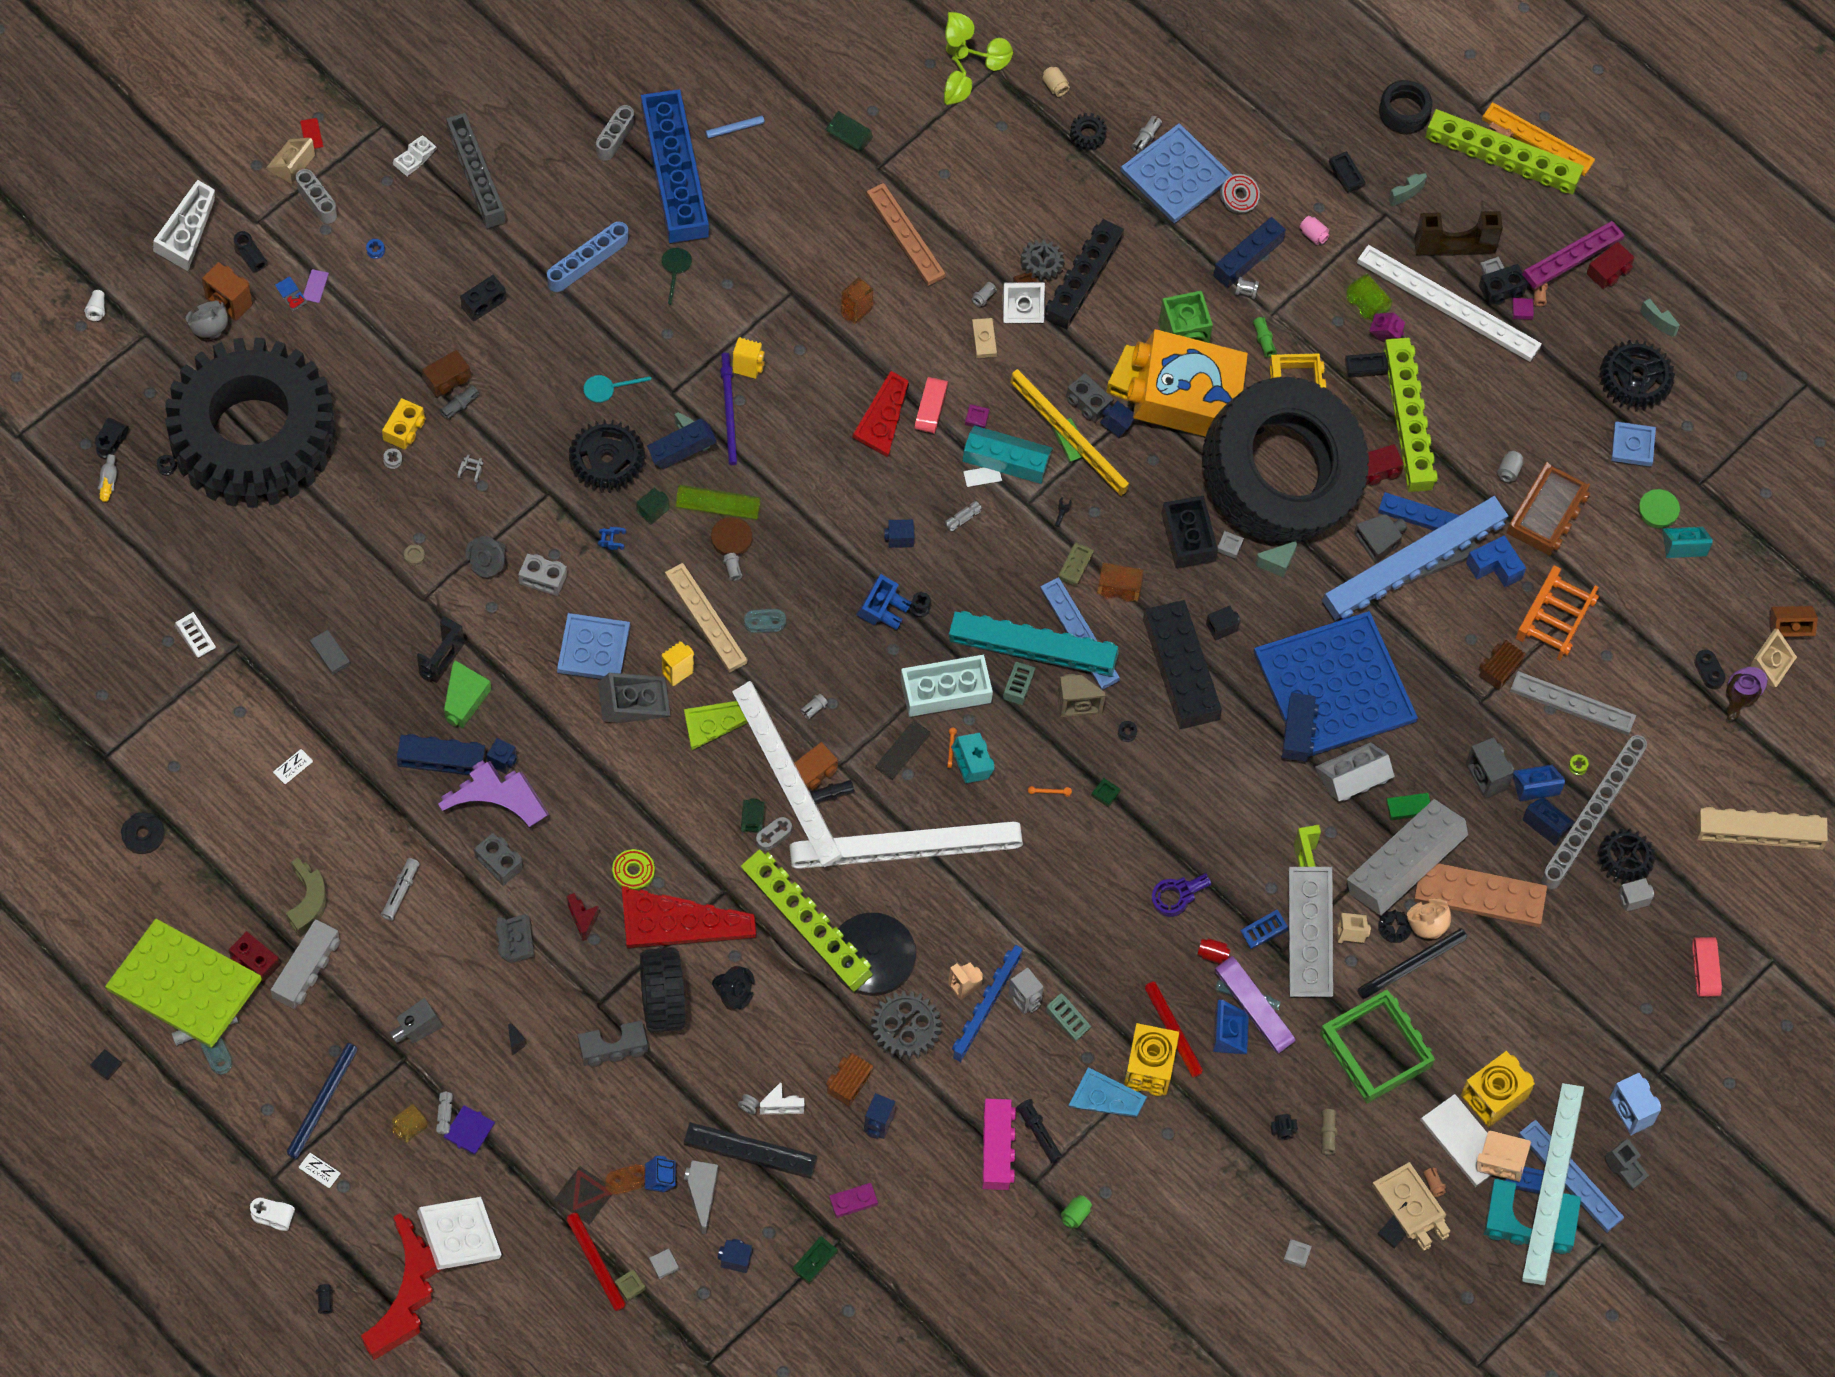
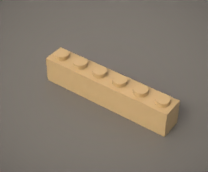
[1697,807,1828,850]

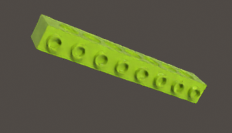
[1425,109,1584,195]
[1383,338,1437,492]
[741,849,873,992]

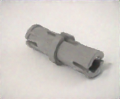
[1131,116,1162,153]

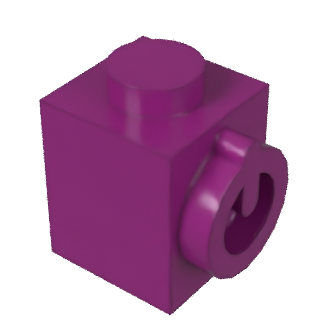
[1369,312,1405,341]

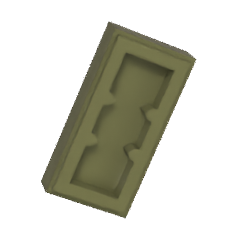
[1058,542,1094,587]

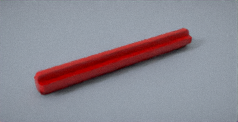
[1145,981,1203,1077]
[567,1212,625,1311]

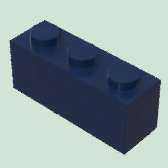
[647,418,717,469]
[1281,692,1319,762]

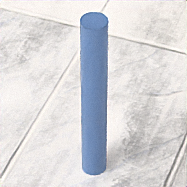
[705,116,765,139]

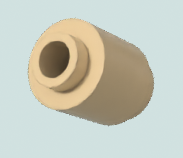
[1042,67,1070,97]

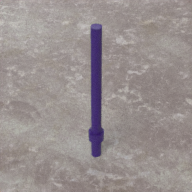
[720,353,737,465]

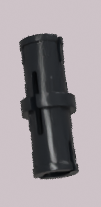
[810,780,855,804]

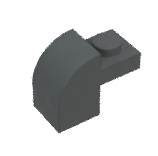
[1606,1138,1649,1190]

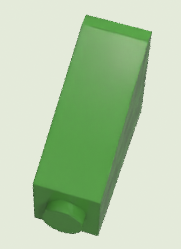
[444,660,491,729]

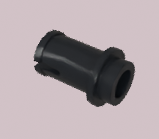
[316,1284,334,1314]

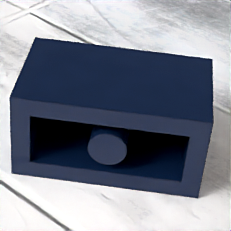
[864,1093,896,1139]

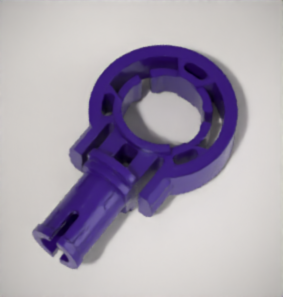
[1152,873,1212,917]

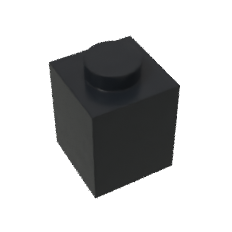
[1206,606,1240,641]

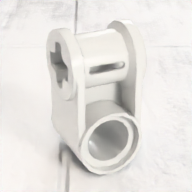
[250,1198,295,1231]

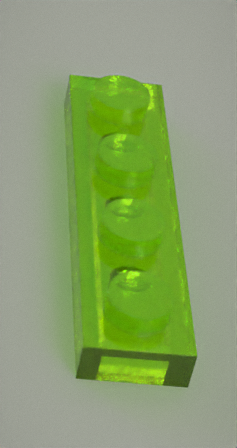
[676,485,761,519]

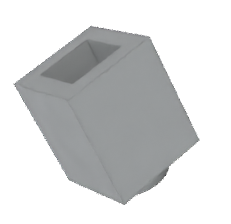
[1618,878,1654,912]

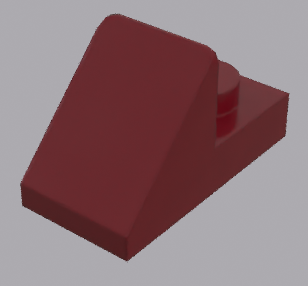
[566,893,599,941]

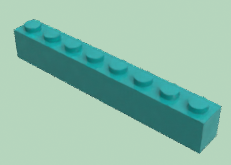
[949,611,1118,677]

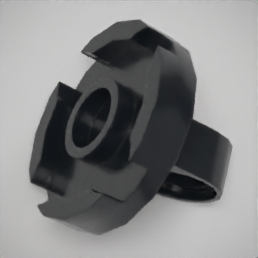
[712,966,755,1009]

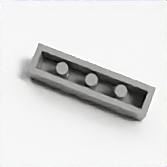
[271,919,340,1010]

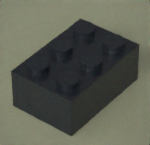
[1161,496,1218,568]

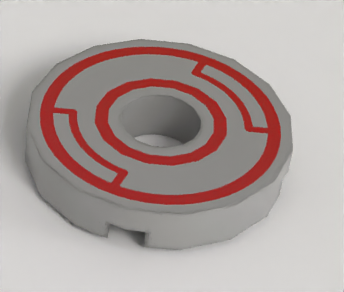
[1220,174,1260,214]

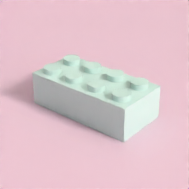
[900,655,993,717]

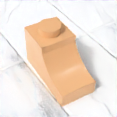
[948,963,983,1000]

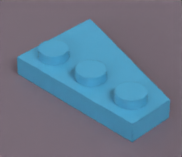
[1068,1067,1147,1117]

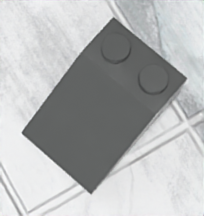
[598,673,671,723]

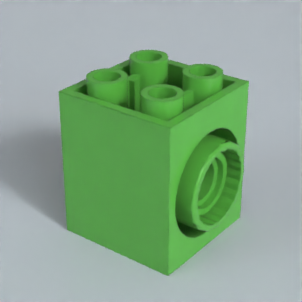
[1158,291,1213,343]

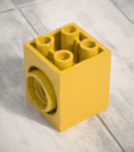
[1124,1023,1179,1096]
[1461,1051,1535,1128]

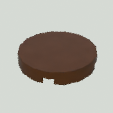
[711,517,752,556]

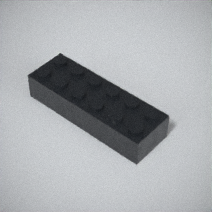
[1143,600,1222,730]

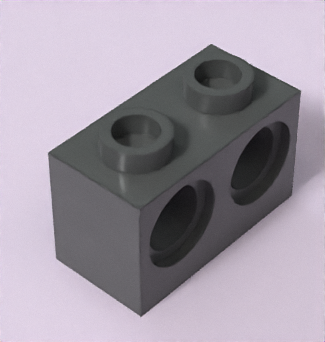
[1066,373,1114,423]
[474,833,523,886]

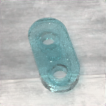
[744,609,786,632]
[200,1036,232,1074]

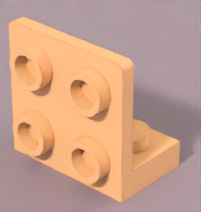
[1477,1131,1531,1182]

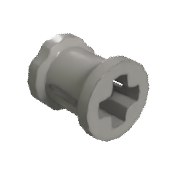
[1235,277,1259,299]

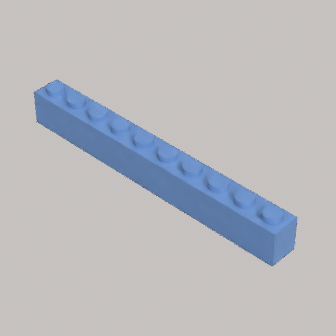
[1322,496,1508,621]

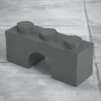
[578,1020,648,1067]

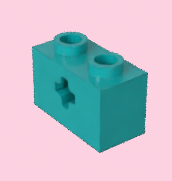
[951,733,994,783]

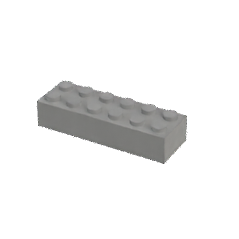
[1347,799,1468,916]

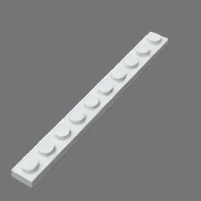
[1357,245,1542,362]
[732,681,843,867]

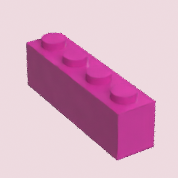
[982,1099,1015,1190]

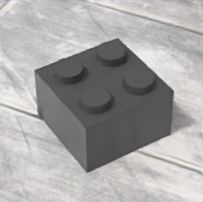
[1466,737,1514,799]

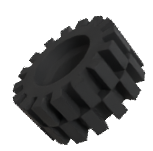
[1070,113,1107,151]

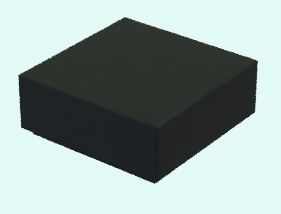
[90,1049,122,1080]

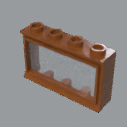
[1507,461,1591,556]

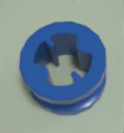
[366,239,385,259]

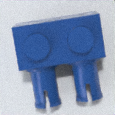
[856,574,912,630]

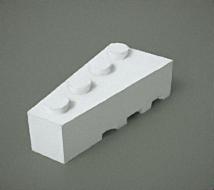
[153,180,215,271]

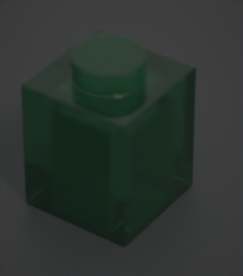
[636,487,669,525]
[741,798,765,833]

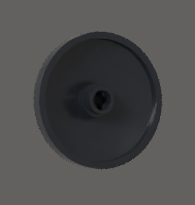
[831,912,916,996]

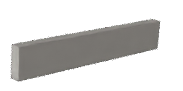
[1510,671,1636,736]

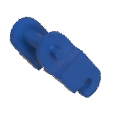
[598,527,626,550]

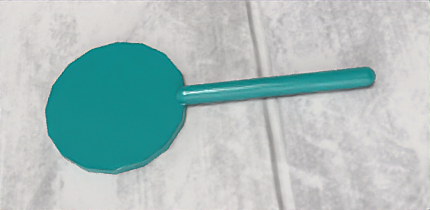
[584,375,652,403]

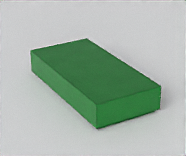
[1386,793,1430,820]

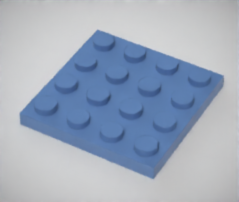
[1120,123,1232,223]

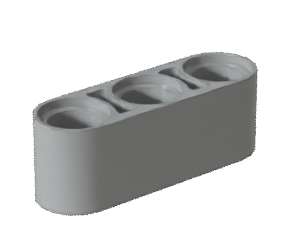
[596,105,634,161]
[296,169,337,224]

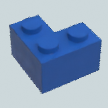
[1466,535,1526,587]

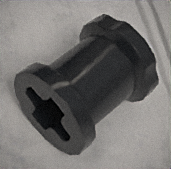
[911,592,931,618]

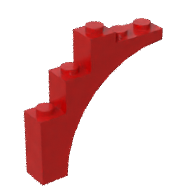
[361,1213,443,1361]

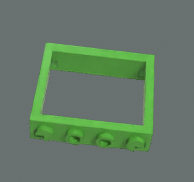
[1320,989,1435,1104]

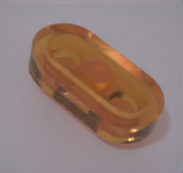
[605,1165,645,1194]

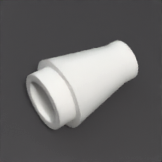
[84,290,105,321]

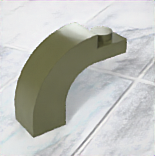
[286,858,326,938]

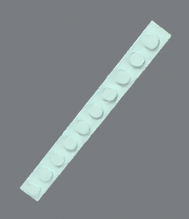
[1523,1083,1584,1285]

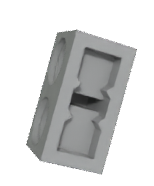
[519,553,567,596]
[1008,968,1044,1015]

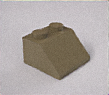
[1057,674,1105,717]

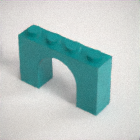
[1483,1179,1581,1254]

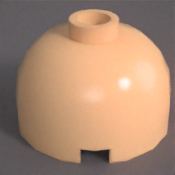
[1407,899,1451,939]

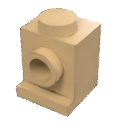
[1336,913,1371,943]

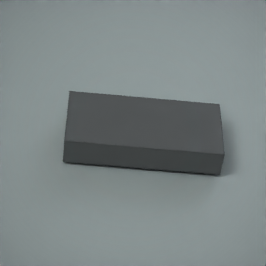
[310,630,350,675]

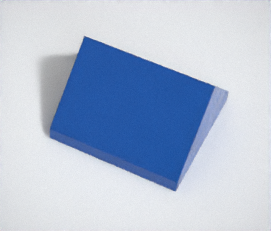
[1512,764,1565,802]
[1213,999,1249,1054]

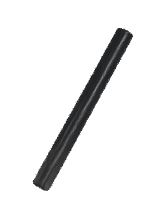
[1358,928,1467,999]

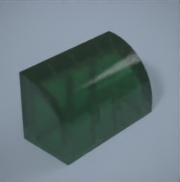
[825,111,873,151]

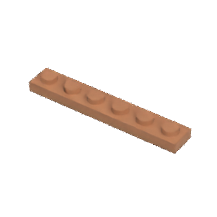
[866,183,945,286]

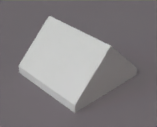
[1002,282,1045,323]

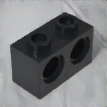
[1479,264,1528,305]
[460,275,506,322]

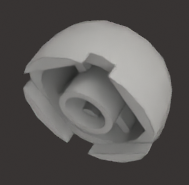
[186,301,228,339]

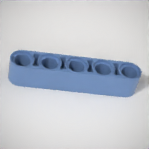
[547,221,628,292]

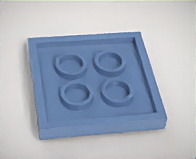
[557,613,630,679]

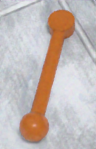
[947,727,957,768]
[1028,786,1072,797]

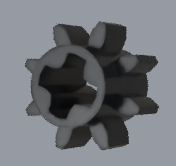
[1271,1114,1298,1140]

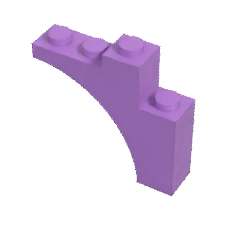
[438,760,549,827]

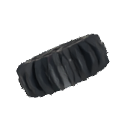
[1597,828,1656,885]

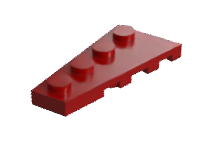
[852,371,908,457]

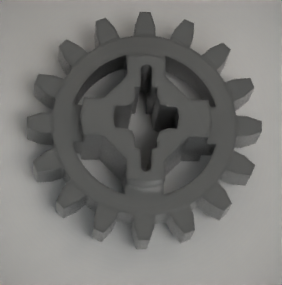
[1020,239,1065,281]

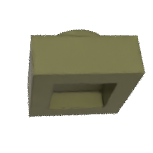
[615,1269,646,1301]

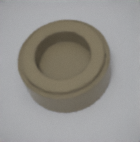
[404,545,425,566]

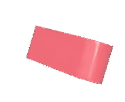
[915,377,948,434]
[1692,937,1722,997]

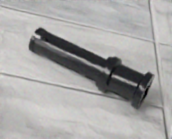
[1015,1099,1063,1163]

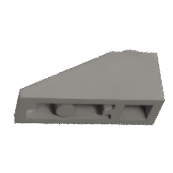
[684,1161,718,1234]

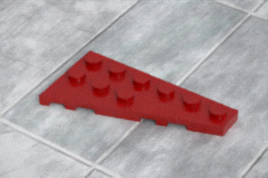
[621,885,756,948]

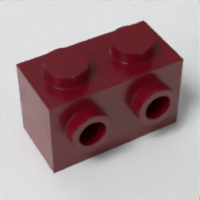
[229,931,280,984]

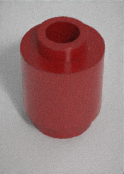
[1197,938,1231,964]

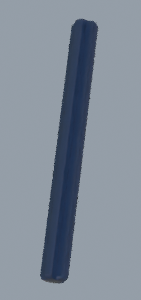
[287,1043,357,1159]

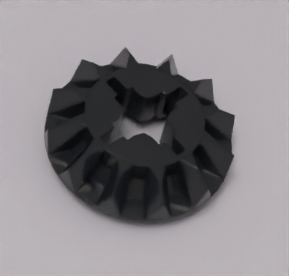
[1378,909,1412,943]

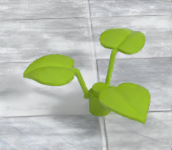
[944,12,1013,105]

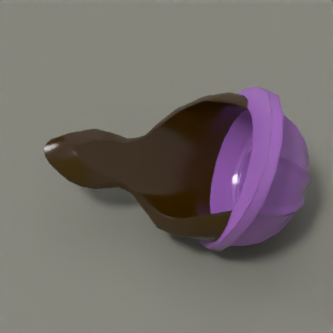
[1727,667,1768,720]

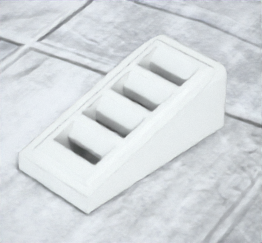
[174,612,216,658]

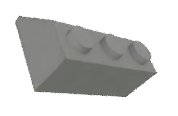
[1315,742,1395,801]

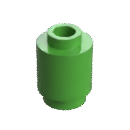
[1061,1195,1092,1228]

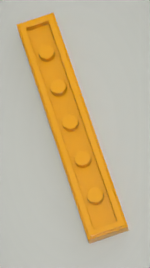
[1482,102,1595,177]

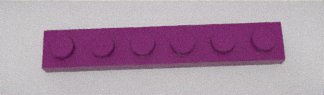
[1522,221,1625,289]

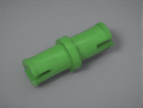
[1253,317,1277,357]

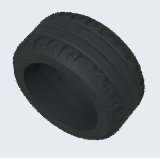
[1379,80,1433,134]

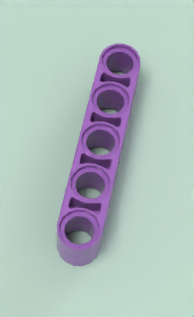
[1214,956,1296,1054]

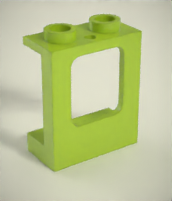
[1293,825,1321,867]

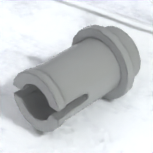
[972,282,997,307]
[723,553,743,581]
[800,694,828,720]

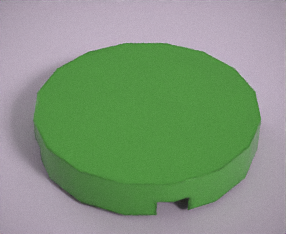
[1638,489,1680,529]

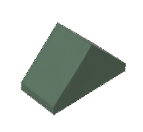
[1255,541,1297,577]

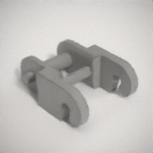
[458,455,483,483]

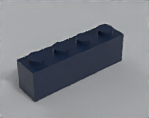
[1213,217,1286,289]
[397,734,486,776]

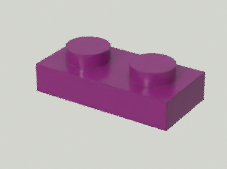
[829,1183,878,1218]

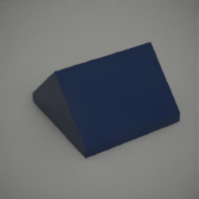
[1522,797,1575,846]

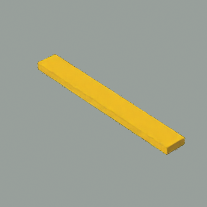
[1010,369,1129,496]

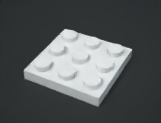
[417,1197,502,1270]

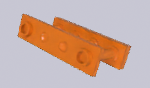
[1515,565,1599,661]

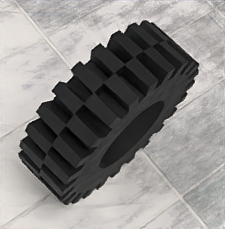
[165,337,336,508]

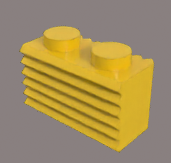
[733,337,765,379]
[662,641,694,686]

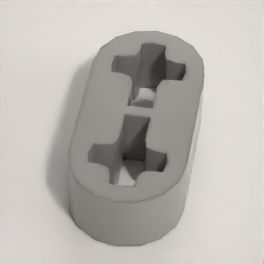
[756,817,792,851]

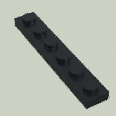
[684,1122,817,1179]

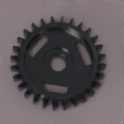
[1599,339,1675,411]
[569,419,645,493]

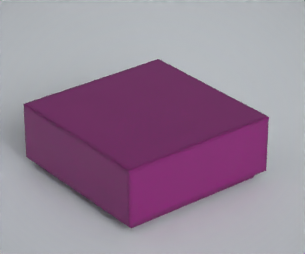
[1512,298,1534,320]
[965,404,990,428]

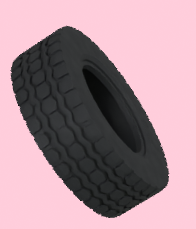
[1202,377,1369,544]

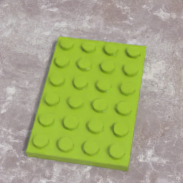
[105,919,262,1048]

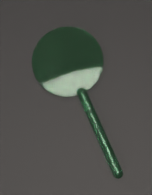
[662,248,692,305]

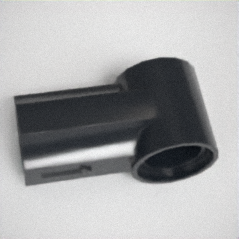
[234,231,267,272]

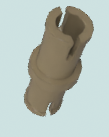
[1320,1109,1338,1155]

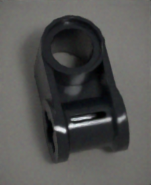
[95,418,129,459]

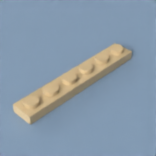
[665,563,747,673]

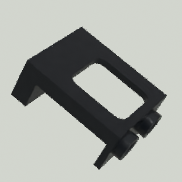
[417,616,464,683]

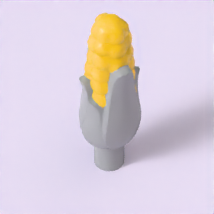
[97,454,117,502]

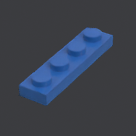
[1378,492,1460,531]

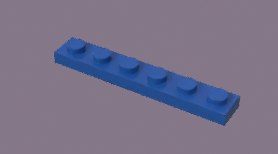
[952,945,1023,1062]

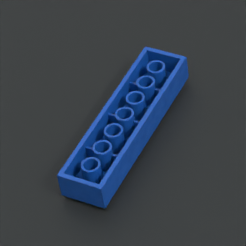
[641,89,709,243]

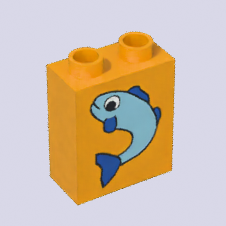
[1127,329,1248,436]

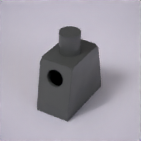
[1354,514,1407,564]
[390,998,444,1043]

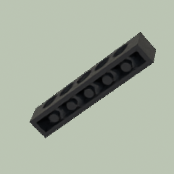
[1045,219,1124,330]

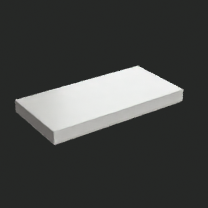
[1420,1094,1492,1187]

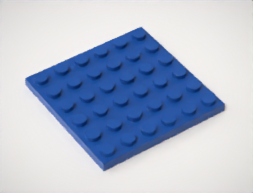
[1253,611,1418,757]

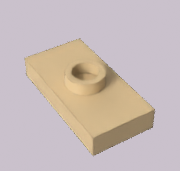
[972,318,997,358]

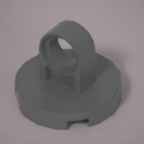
[466,536,505,578]

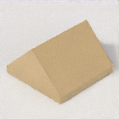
[266,138,315,184]
[1750,629,1797,687]

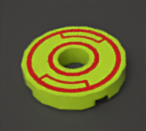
[612,849,655,891]

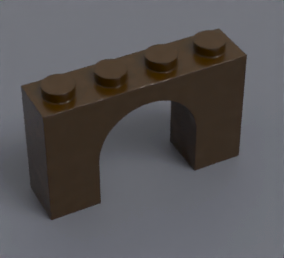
[1414,211,1503,255]

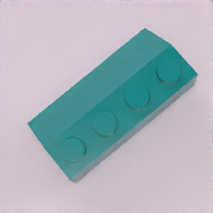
[963,425,1053,484]

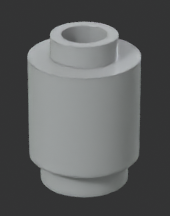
[1497,451,1523,482]

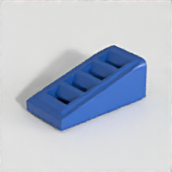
[1240,909,1289,949]

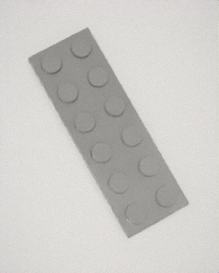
[1289,867,1333,997]

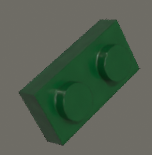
[792,1236,838,1284]

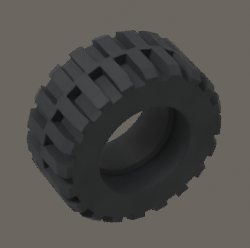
[640,947,685,1033]

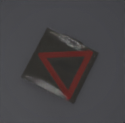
[554,1166,616,1225]

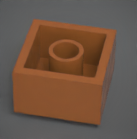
[202,262,252,321]

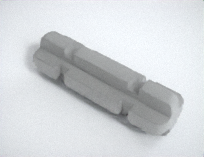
[945,501,982,531]
[436,1092,453,1135]

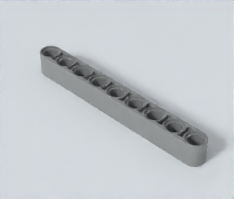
[1542,735,1647,889]

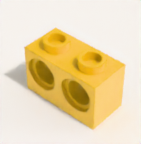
[382,398,426,450]

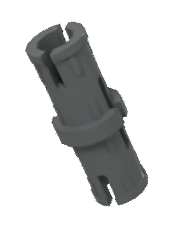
[440,385,479,420]

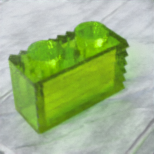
[1346,273,1392,321]

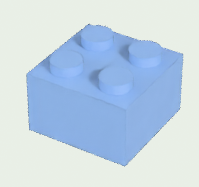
[1609,1073,1661,1135]

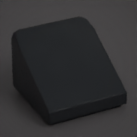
[508,1023,525,1055]

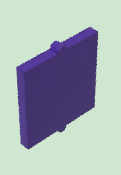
[444,1105,495,1155]

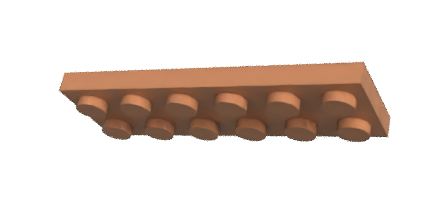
[1414,863,1547,927]

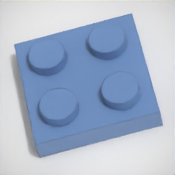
[1611,422,1656,467]

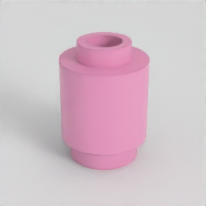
[1299,216,1330,245]

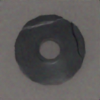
[121,812,165,854]

